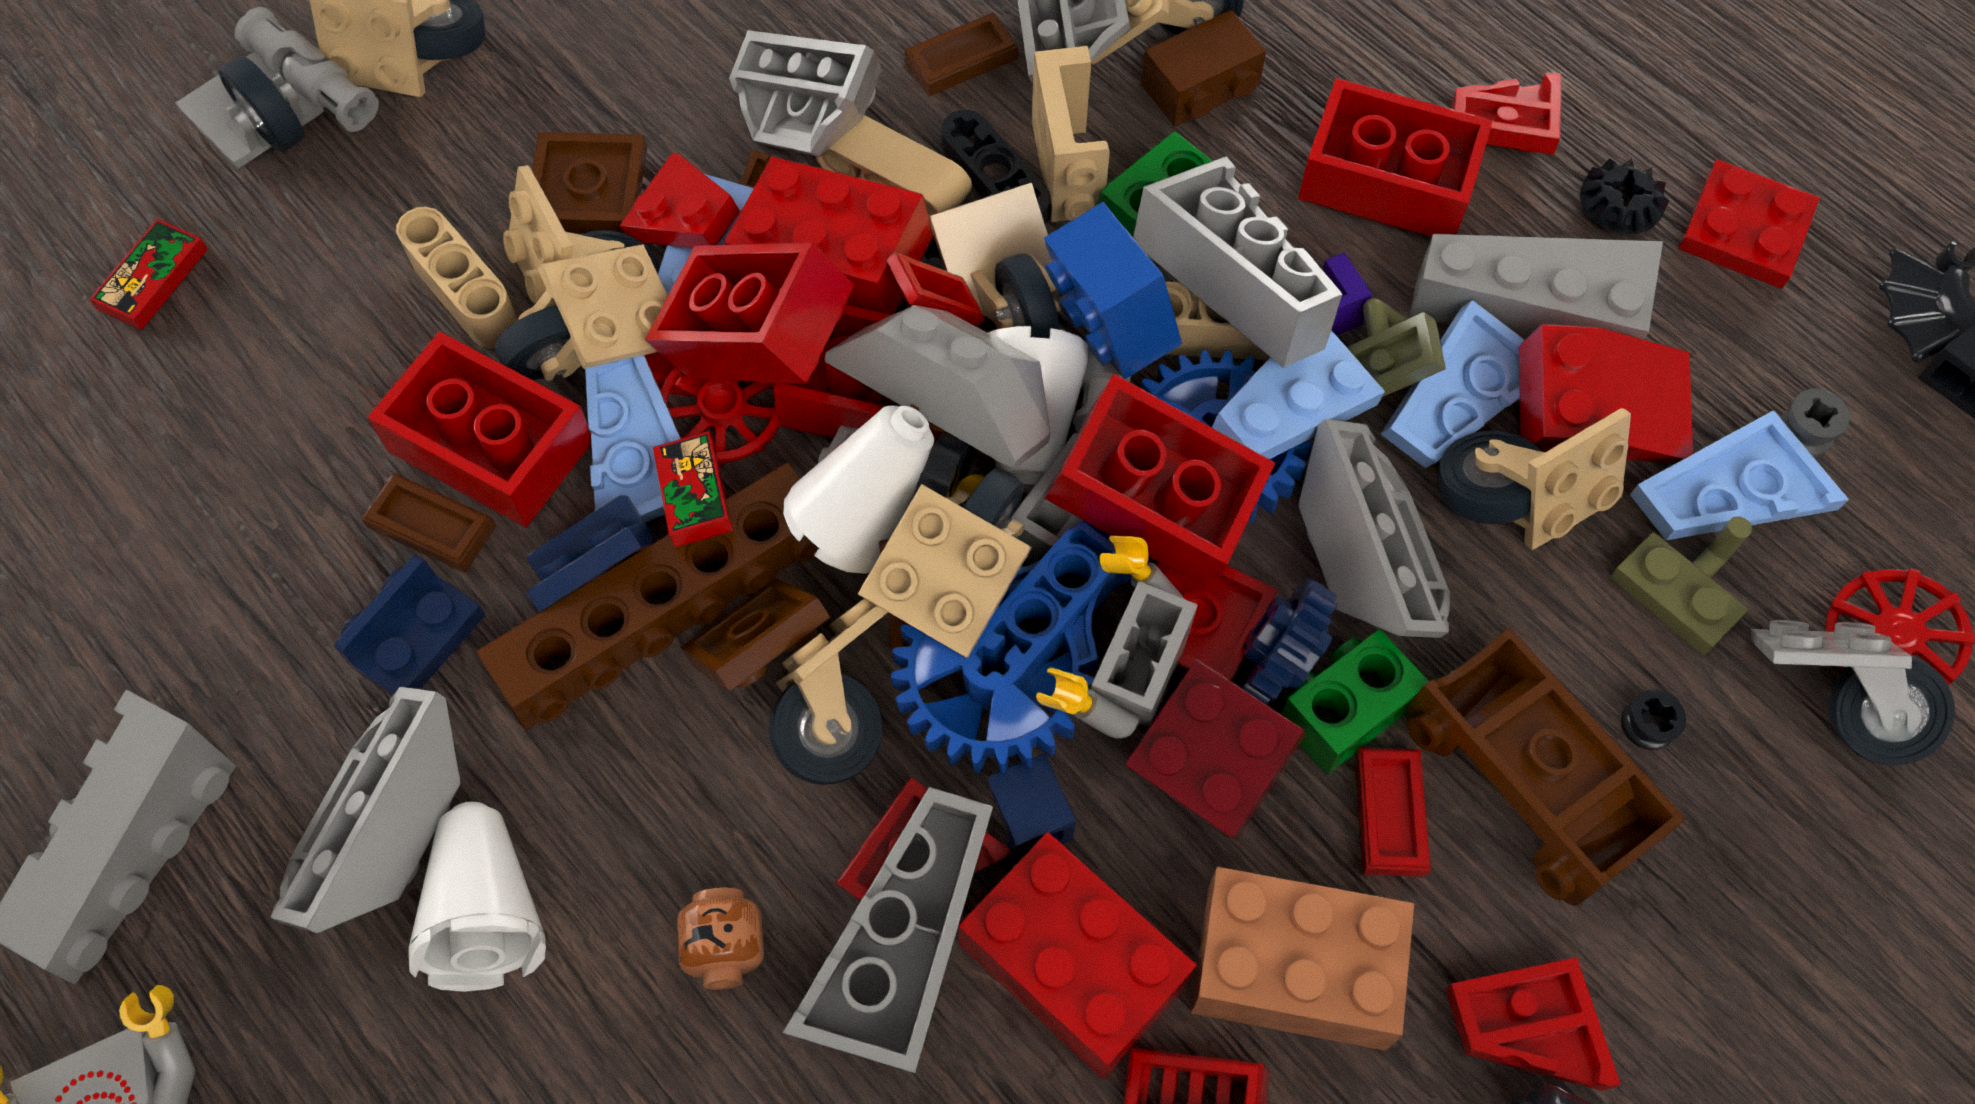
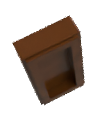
[905,12,1018,96]
[361,473,496,573]

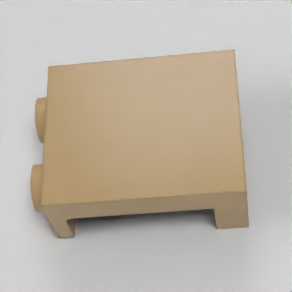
[1032,46,1110,222]

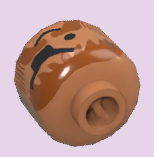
[677,887,764,990]

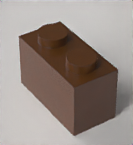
[1141,9,1266,126]

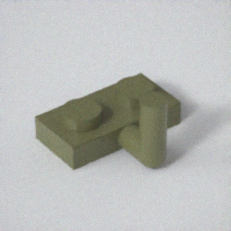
[1347,298,1446,397]
[1610,516,1752,656]

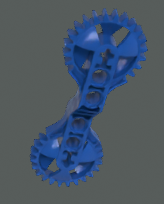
[891,349,1312,774]

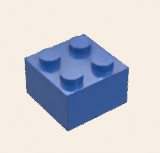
[1044,202,1182,379]

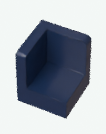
[988,753,1076,863]

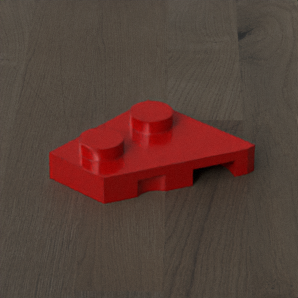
[1451,72,1561,155]
[620,153,740,248]

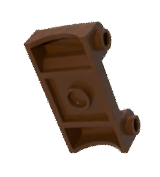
[1406,628,1686,906]

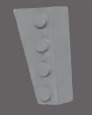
[1133,156,1342,368]
[1409,234,1663,340]
[0,689,236,985]
[783,787,993,1073]

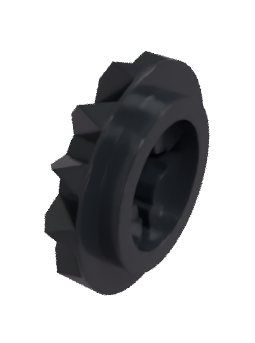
[1580,158,1669,234]

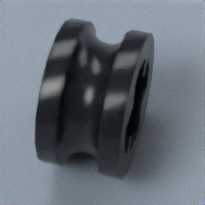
[1621,689,1687,750]

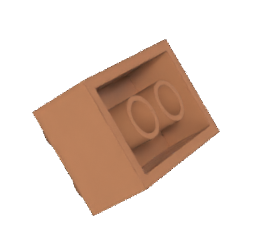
[1191,867,1414,1051]

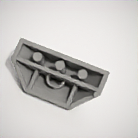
[1018,0,1131,82]
[729,30,882,157]
[825,305,1051,470]
[1298,419,1450,638]
[270,687,461,934]

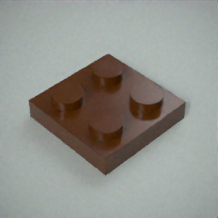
[532,132,647,234]
[680,578,830,691]

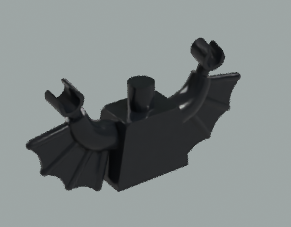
[1879,241,1975,419]

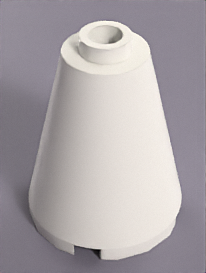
[988,326,1089,494]
[783,406,934,574]
[408,802,546,992]

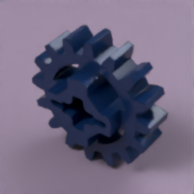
[1237,578,1337,705]

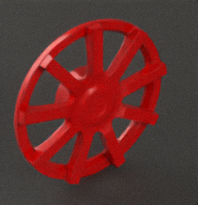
[660,366,781,466]
[1825,568,1975,698]

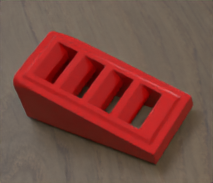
[887,253,985,327]
[1124,1048,1269,1104]

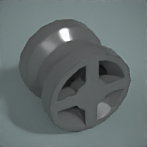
[1780,388,1850,459]

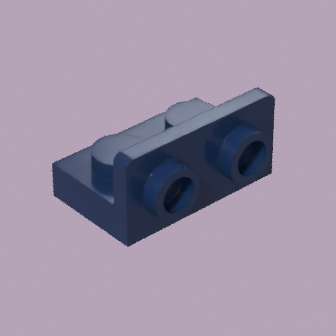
[526,495,657,612]
[334,555,486,696]

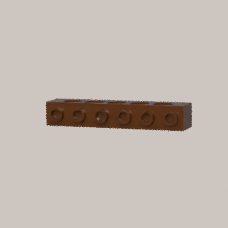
[476,462,819,730]

